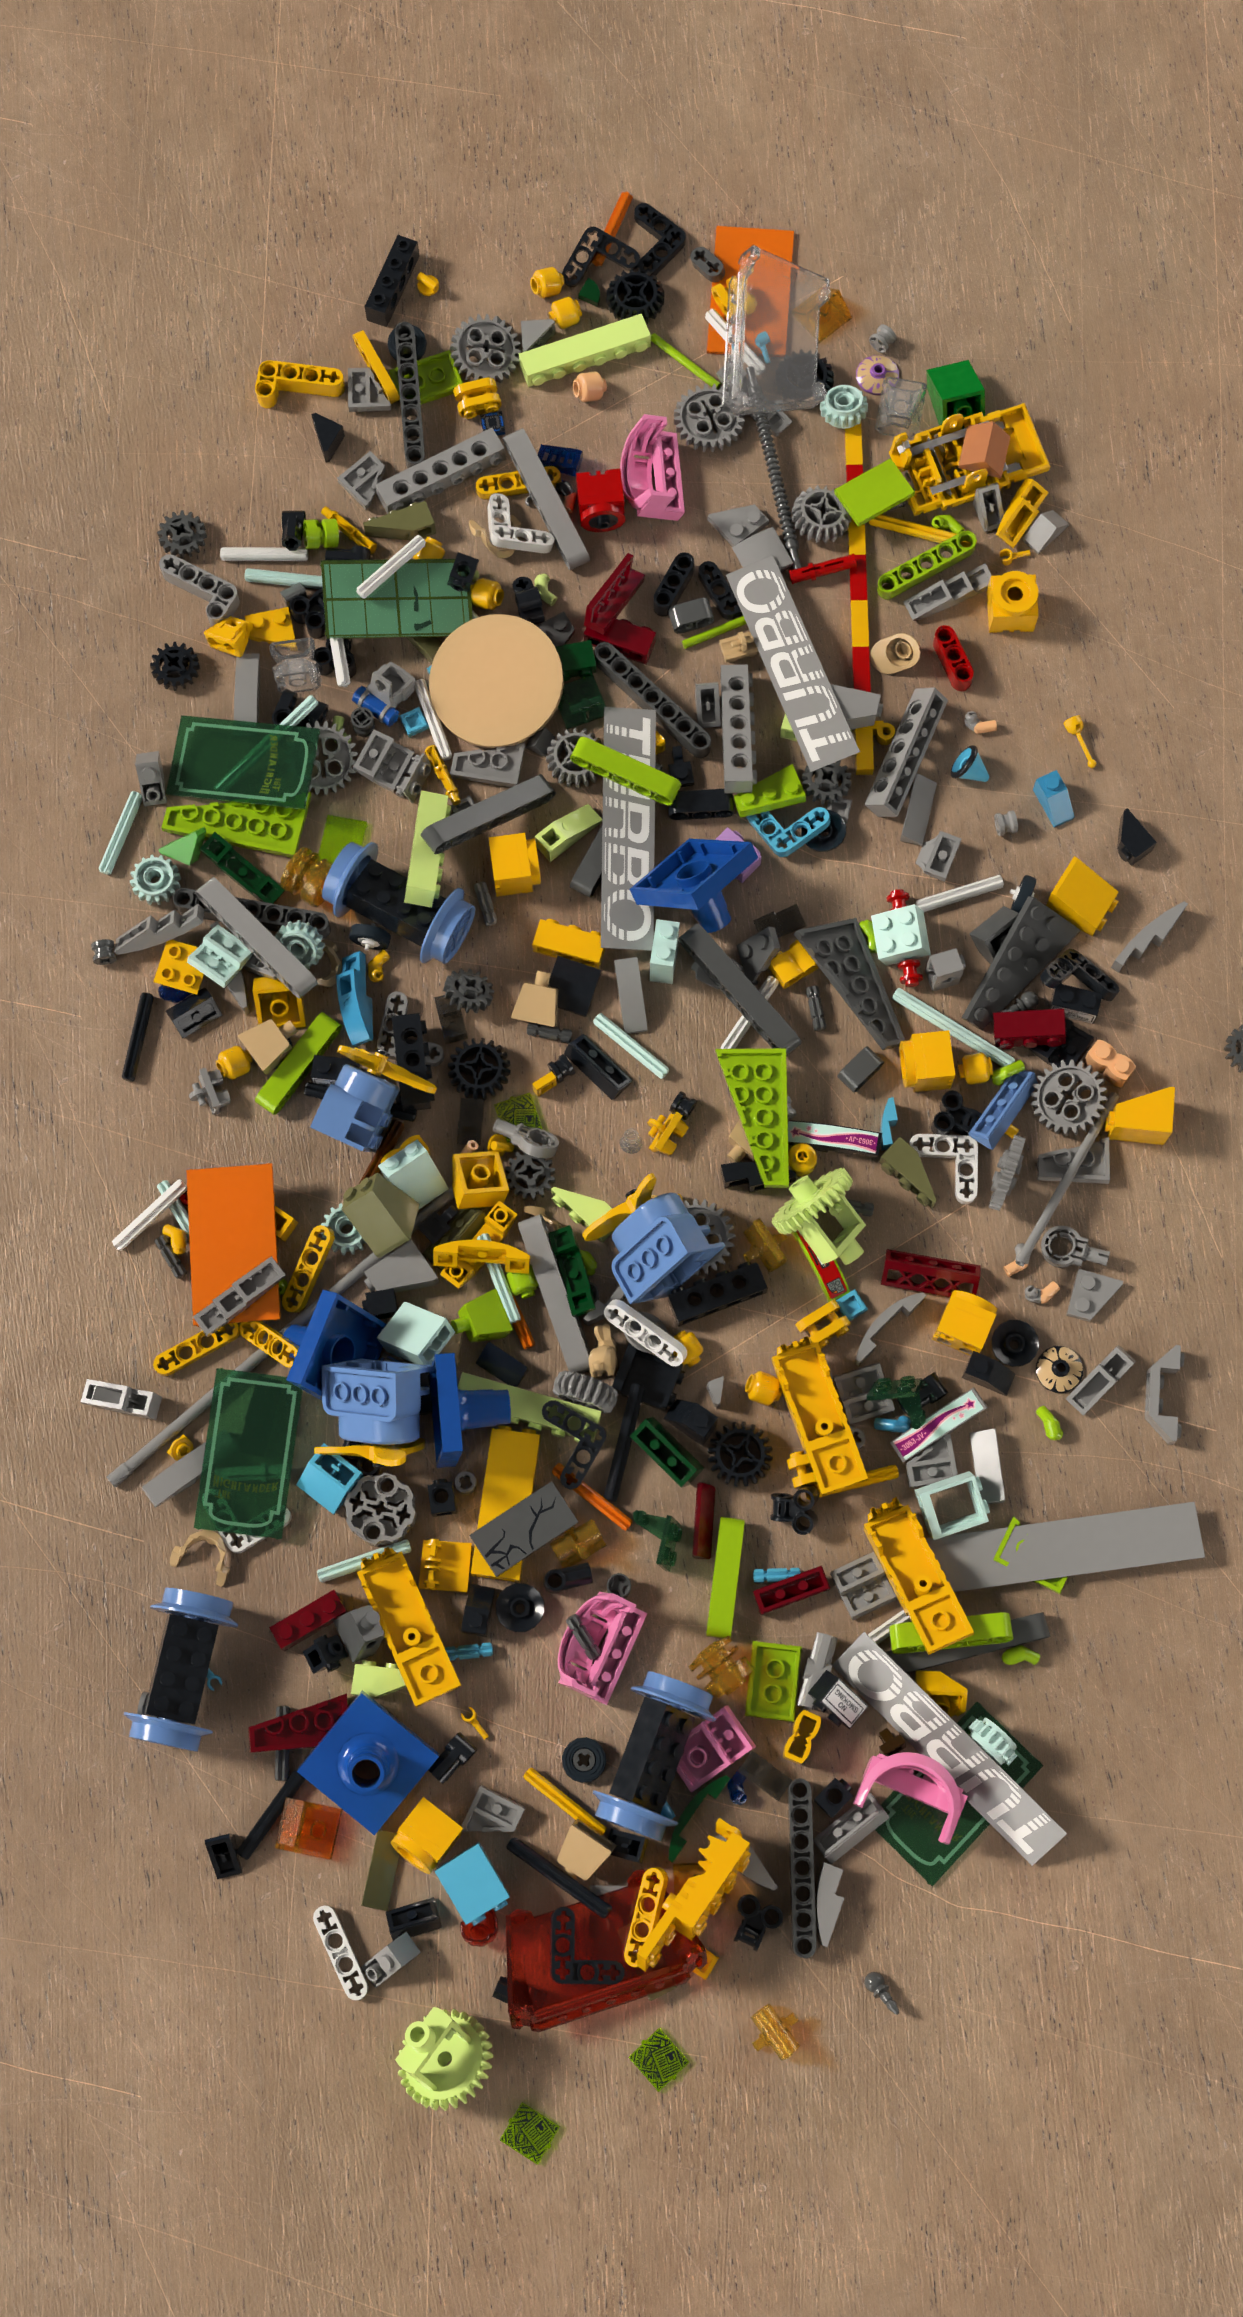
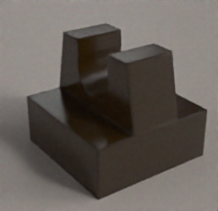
[879,1728,906,1756]

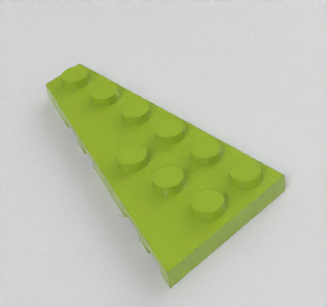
[161,792,312,858]
[715,1048,789,1188]

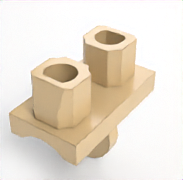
[719,631,759,663]

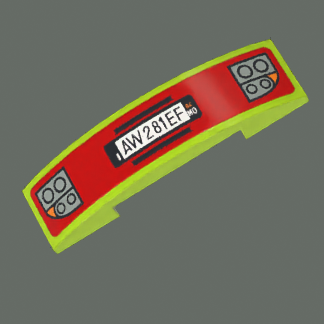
[792,1230,850,1302]

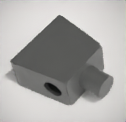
[333,1605,385,1663]

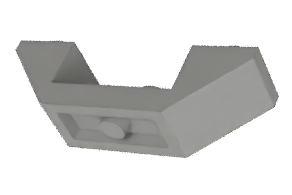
[1145,1345,1184,1445]

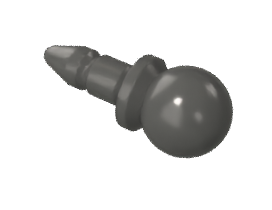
[1003,991,1039,1012]
[864,1972,899,2015]

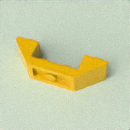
[440,1201,518,1289]

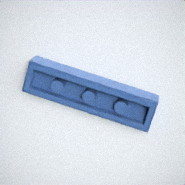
[968,1070,1038,1150]

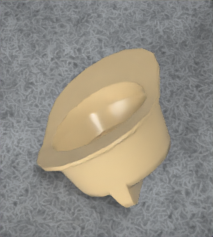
[870,633,921,674]

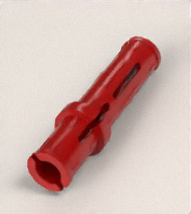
[789,553,857,585]

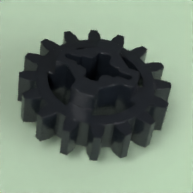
[150,642,200,691]

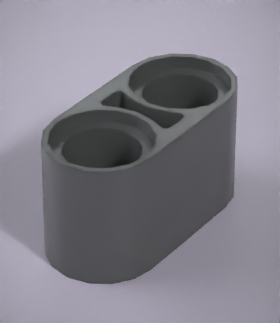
[668,598,715,634]
[837,1046,884,1093]

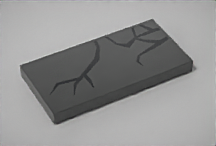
[469,1481,579,1577]

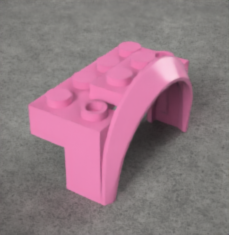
[620,414,685,521]
[558,1592,648,1705]
[853,1752,968,1845]

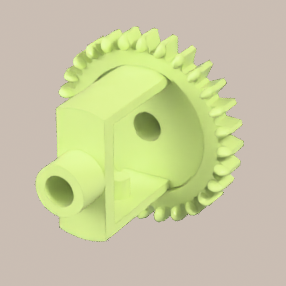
[771,1168,866,1265]
[395,2007,493,2111]

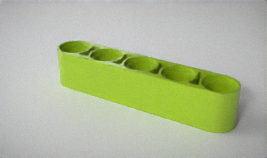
[877,531,977,600]
[570,737,681,806]
[255,1012,342,1115]
[706,1517,745,1639]
[889,1612,1014,1654]

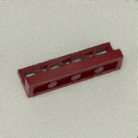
[584,553,645,635]
[881,1249,981,1297]

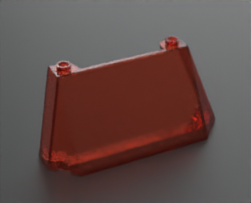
[506,1869,707,2032]

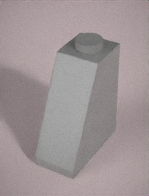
[830,684,883,729]
[364,1240,440,1293]

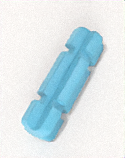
[753,1568,801,1583]
[445,1642,493,1661]

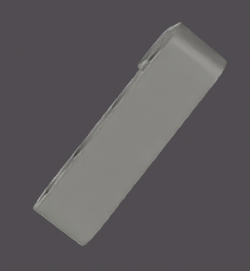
[159,554,240,626]

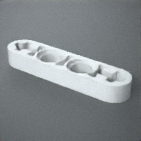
[604,1299,687,1366]
[313,1906,369,2000]

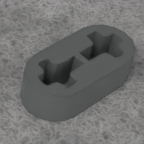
[690,247,725,282]

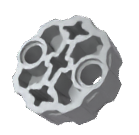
[344,1473,417,1547]

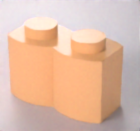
[1084,1040,1136,1088]

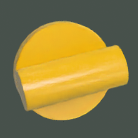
[417,272,439,296]
[487,1134,514,1157]
[167,1434,193,1461]

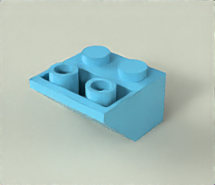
[296,1443,364,1515]

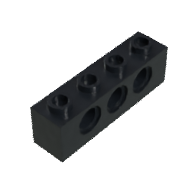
[365,235,420,327]
[392,1013,435,1112]
[668,1261,768,1327]

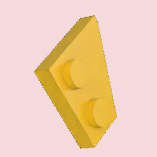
[245,607,297,650]

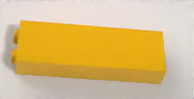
[471,1426,541,1583]

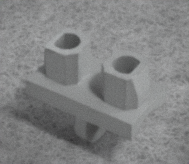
[189,1068,231,1115]

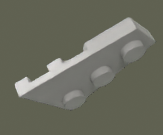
[450,743,525,787]
[1037,1137,1110,1184]

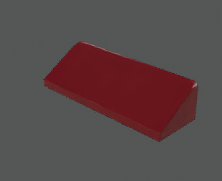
[692,1482,716,1559]
[753,1565,831,1615]

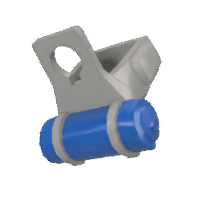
[352,661,416,727]

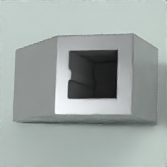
[135,751,167,806]
[361,1932,421,1988]

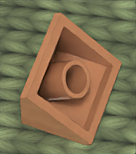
[958,421,1010,479]

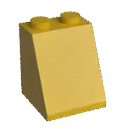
[1046,856,1119,937]
[1104,1087,1175,1145]

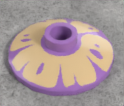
[856,355,899,395]

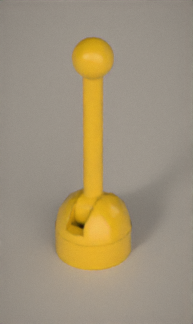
[1063,715,1097,768]

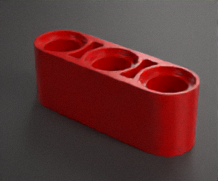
[933,625,974,692]

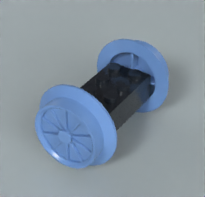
[322,842,476,964]
[124,1587,238,1752]
[592,1671,716,1841]

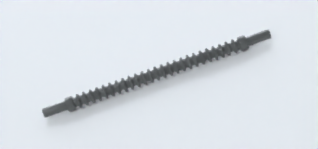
[746,367,802,570]

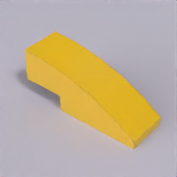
[996,478,1049,548]

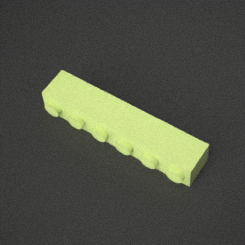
[519,314,651,387]
[404,790,451,908]
[458,1372,602,1443]

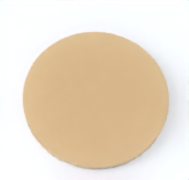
[429,614,564,748]

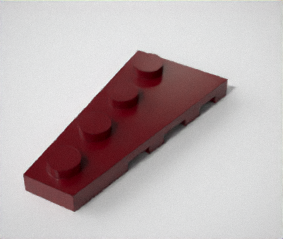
[248,1693,348,1753]

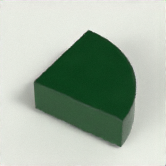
[578,277,600,307]

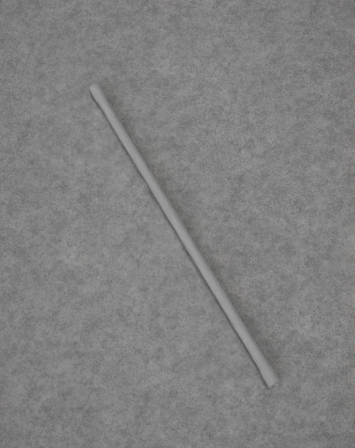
[106,1185,455,1488]

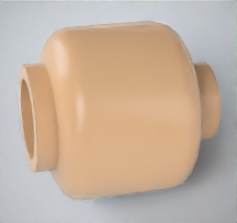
[573,372,607,402]

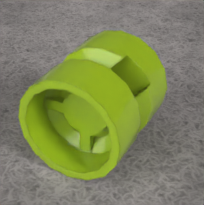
[303,518,339,549]

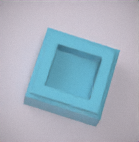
[399,707,429,737]
[836,1289,868,1321]

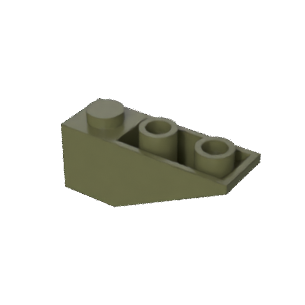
[363,501,436,540]
[879,1137,937,1209]

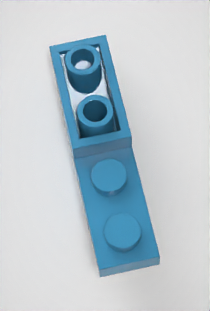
[336,951,373,1047]

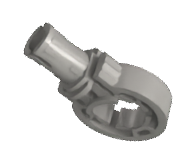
[493,1118,559,1158]
[1041,1226,1110,1268]

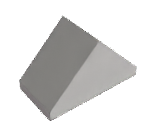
[521,319,556,352]
[973,482,1004,532]
[1022,510,1069,554]
[695,682,721,728]

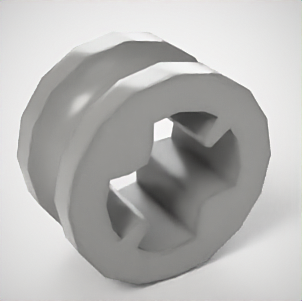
[455,1471,477,1495]

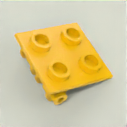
[153,940,204,995]
[419,1539,472,1592]

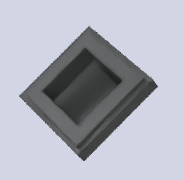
[280,582,308,610]
[525,727,556,757]

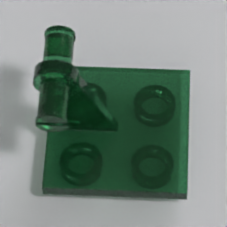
[558,675,606,730]
[867,1376,926,1429]
[633,1510,683,1572]

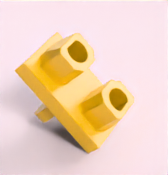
[647,1112,689,1156]

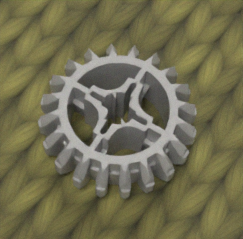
[792,485,851,544]
[546,727,601,788]
[553,1371,618,1413]

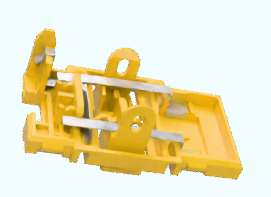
[889,403,1051,516]

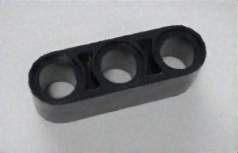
[653,552,694,617]
[668,789,735,820]

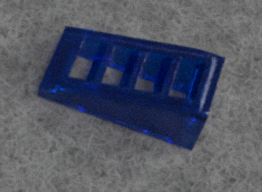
[538,444,583,477]

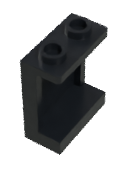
[612,1343,685,1412]

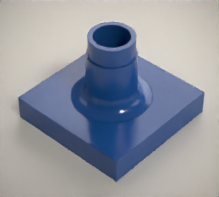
[630,838,758,933]
[281,1290,387,1401]
[429,1353,511,1468]
[297,1690,439,1836]

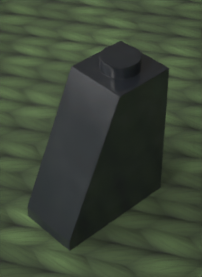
[663,1399,718,1446]

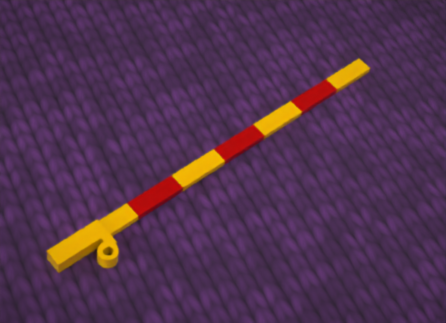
[844,423,895,775]

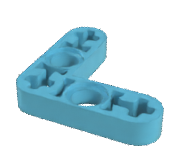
[746,807,830,857]

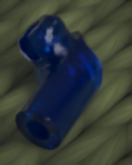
[158,985,192,1003]
[727,1766,750,1805]

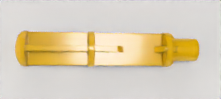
[321,506,377,554]
[425,745,461,806]

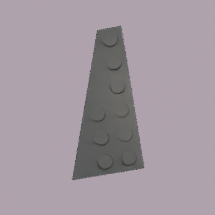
[962,896,1081,1030]
[794,918,906,1050]

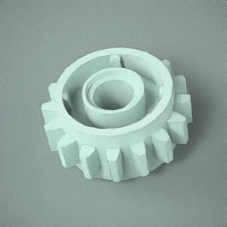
[820,385,868,429]
[130,855,181,905]
[275,920,325,969]
[321,1203,366,1255]
[968,1718,1017,1766]

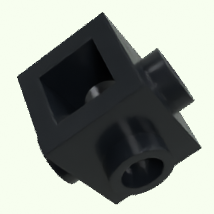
[303,1634,348,1674]

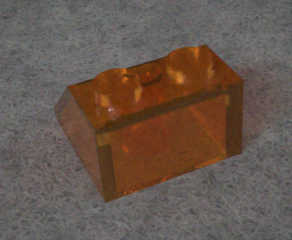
[275,1798,343,1860]

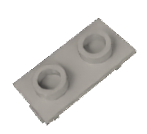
[395,753,433,803]

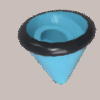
[950,745,989,782]

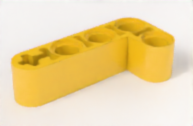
[255,360,345,408]

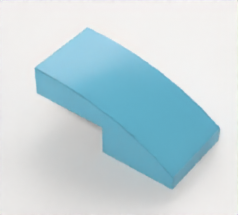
[880,1097,898,1151]

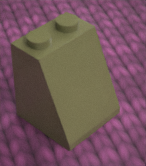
[342,1173,420,1258]

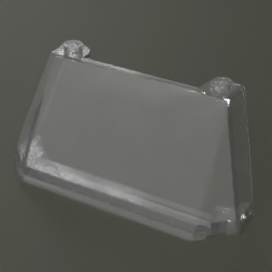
[722,245,831,416]

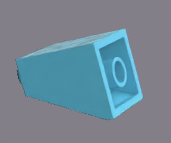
[435,1842,510,1926]

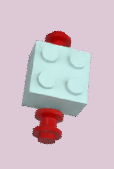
[871,889,931,987]

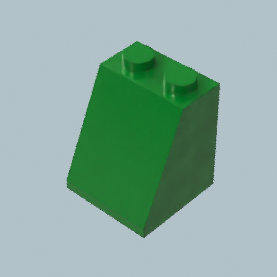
[926,360,985,429]

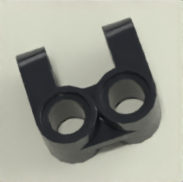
[272,689,329,744]

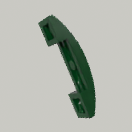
[200,832,285,904]
[548,1225,596,1318]
[668,1775,730,1863]

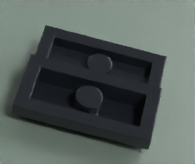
[548,956,602,1017]
[1028,1018,1094,1067]

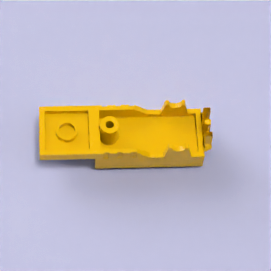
[771,1336,868,1495]
[864,1497,974,1655]
[357,1547,461,1707]
[637,1818,751,1972]

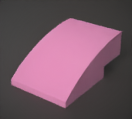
[676,1705,756,1793]

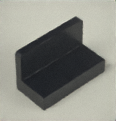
[166,988,223,1038]

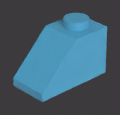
[1033,770,1075,828]

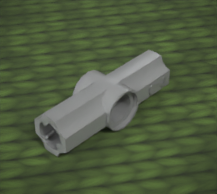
[797,1632,837,1711]

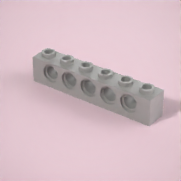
[375,428,506,514]
[720,664,757,793]
[864,688,948,817]

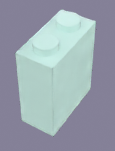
[650,919,680,984]
[378,1139,449,1210]
[377,1301,455,1365]

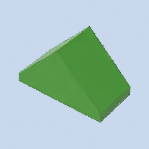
[158,827,206,866]

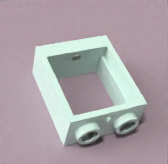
[914,1471,990,1540]

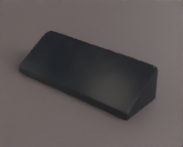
[564,1034,633,1100]

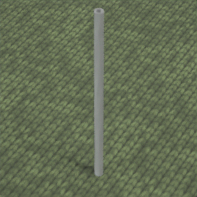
[1015,1092,1119,1266]

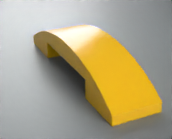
[433,1240,530,1274]

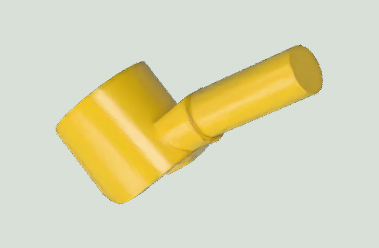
[1000,548,1031,566]
[461,1707,489,1740]

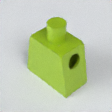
[451,1289,513,1342]

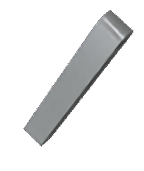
[503,428,590,570]
[195,877,318,999]
[518,1214,591,1374]

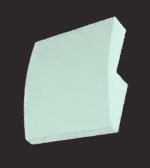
[187,924,253,988]

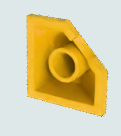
[915,1671,968,1717]

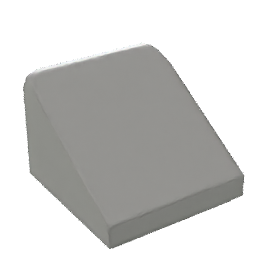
[707,1376,724,1408]

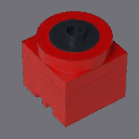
[576,468,625,532]

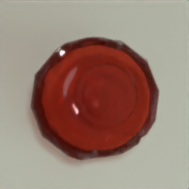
[460,1909,499,1947]

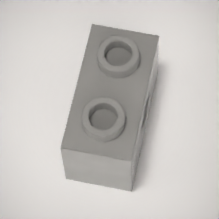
[925,948,966,992]

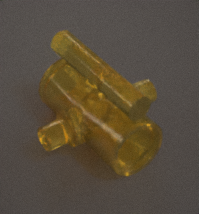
[743,1218,788,1272]
[549,1519,607,1568]
[750,2003,800,2061]

